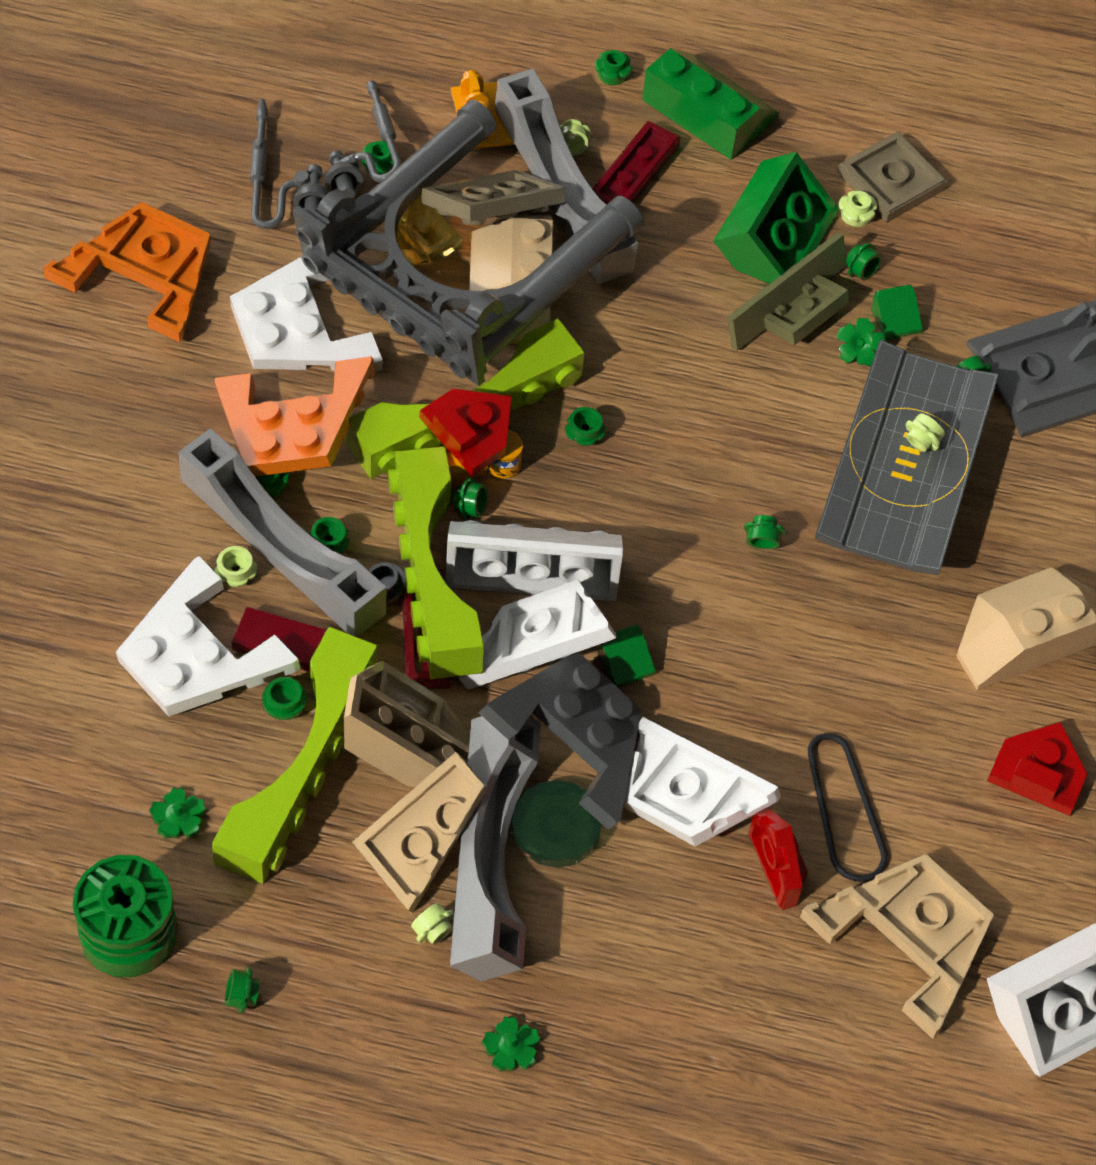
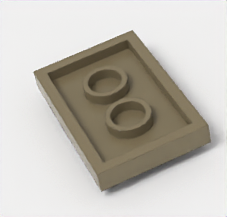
[422,170,565,225]

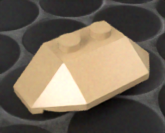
[469,212,553,344]
[956,567,1096,690]
[344,661,470,787]

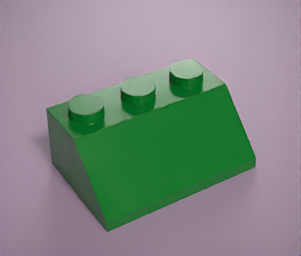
[642,48,779,160]
[713,152,839,284]

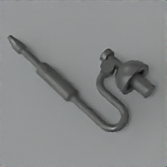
[324,80,401,199]
[250,99,329,229]

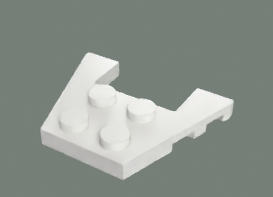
[230,257,383,371]
[116,556,300,717]

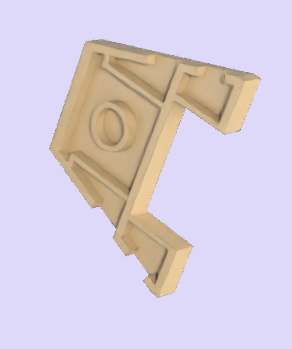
[800,854,994,1039]

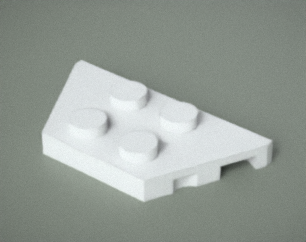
[459,579,616,690]
[624,717,781,847]

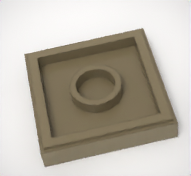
[837,131,948,223]

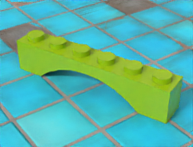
[345,319,585,479]
[387,446,484,679]
[212,627,377,884]

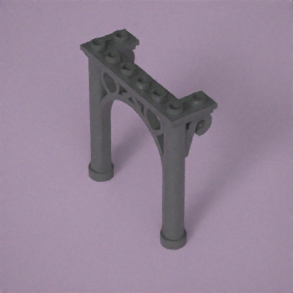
[292,100,644,386]

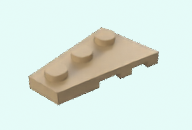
[352,752,488,913]

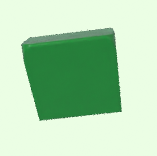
[871,284,923,340]
[598,625,655,687]

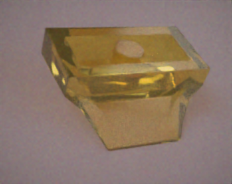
[382,194,462,267]

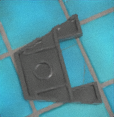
[479,652,642,830]

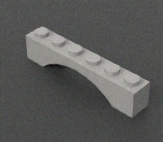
[494,68,639,284]
[178,428,387,637]
[450,716,541,982]

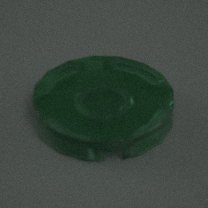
[512,780,602,868]

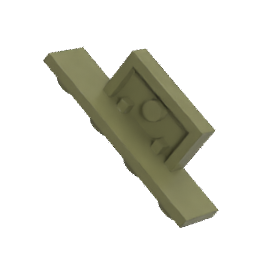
[727,232,849,351]

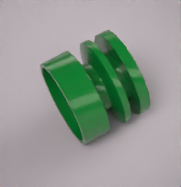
[72,855,177,978]

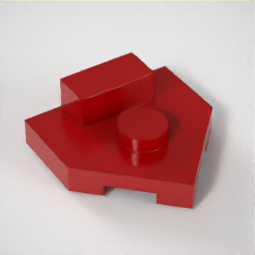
[419,389,512,476]
[987,722,1087,816]
[748,808,808,910]

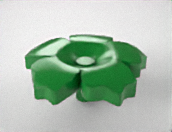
[836,317,886,367]
[149,787,206,839]
[482,1016,540,1072]

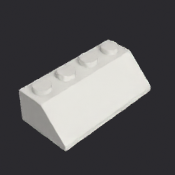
[445,520,623,601]
[987,923,1096,1077]

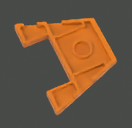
[43,202,211,343]
[215,356,376,477]

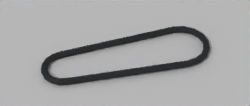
[808,733,888,882]

